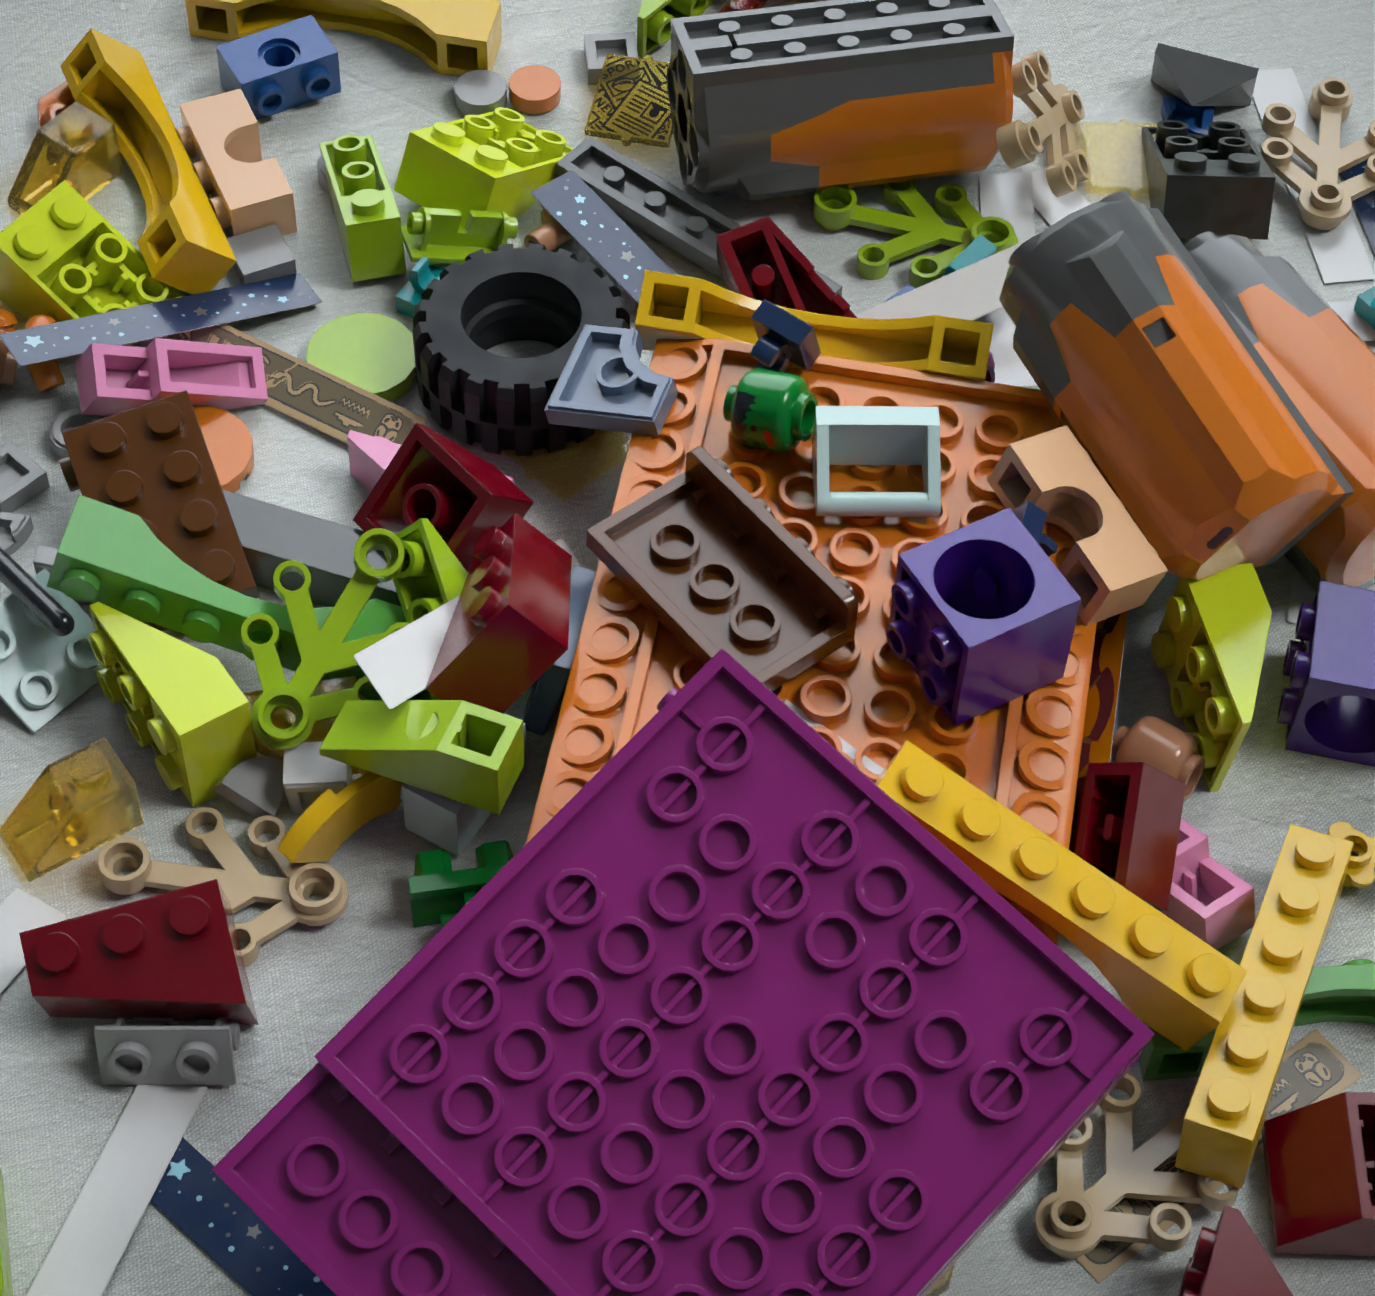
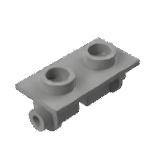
[94,1017,240,1085]

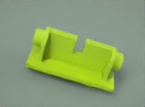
[401,207,518,265]

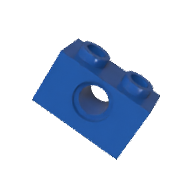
[216,15,341,120]

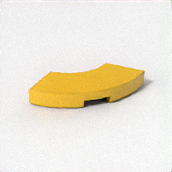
[277,768,403,863]

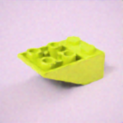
[394,107,574,227]
[0,180,186,346]
[1151,563,1272,792]
[88,602,257,808]

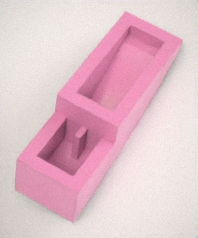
[75,338,268,416]
[1158,818,1255,950]

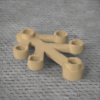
[996,50,1091,197]
[1260,77,1375,230]
[97,807,349,967]
[1035,1073,1239,1258]

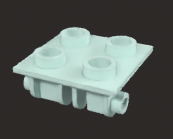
[0,568,103,734]

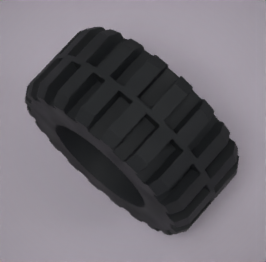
[412,243,631,456]

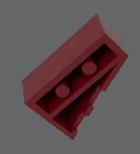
[716,216,857,318]
[425,513,572,714]
[19,879,259,1025]

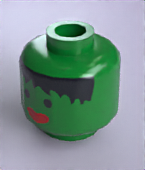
[723,368,818,453]

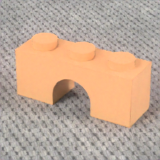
[176,88,297,237]
[987,425,1168,626]

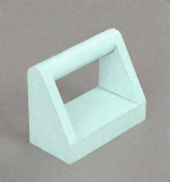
[812,406,941,517]

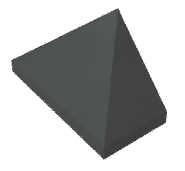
[1151,43,1259,106]

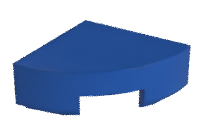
[1161,97,1215,135]

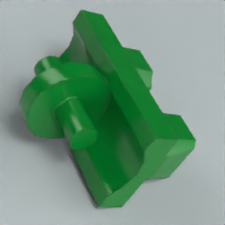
[408,840,514,929]

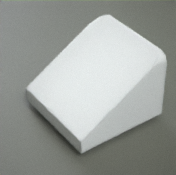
[283,741,353,814]

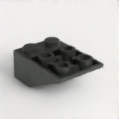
[1141,120,1276,240]

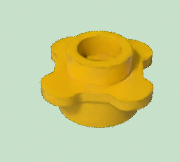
[1328,821,1375,888]

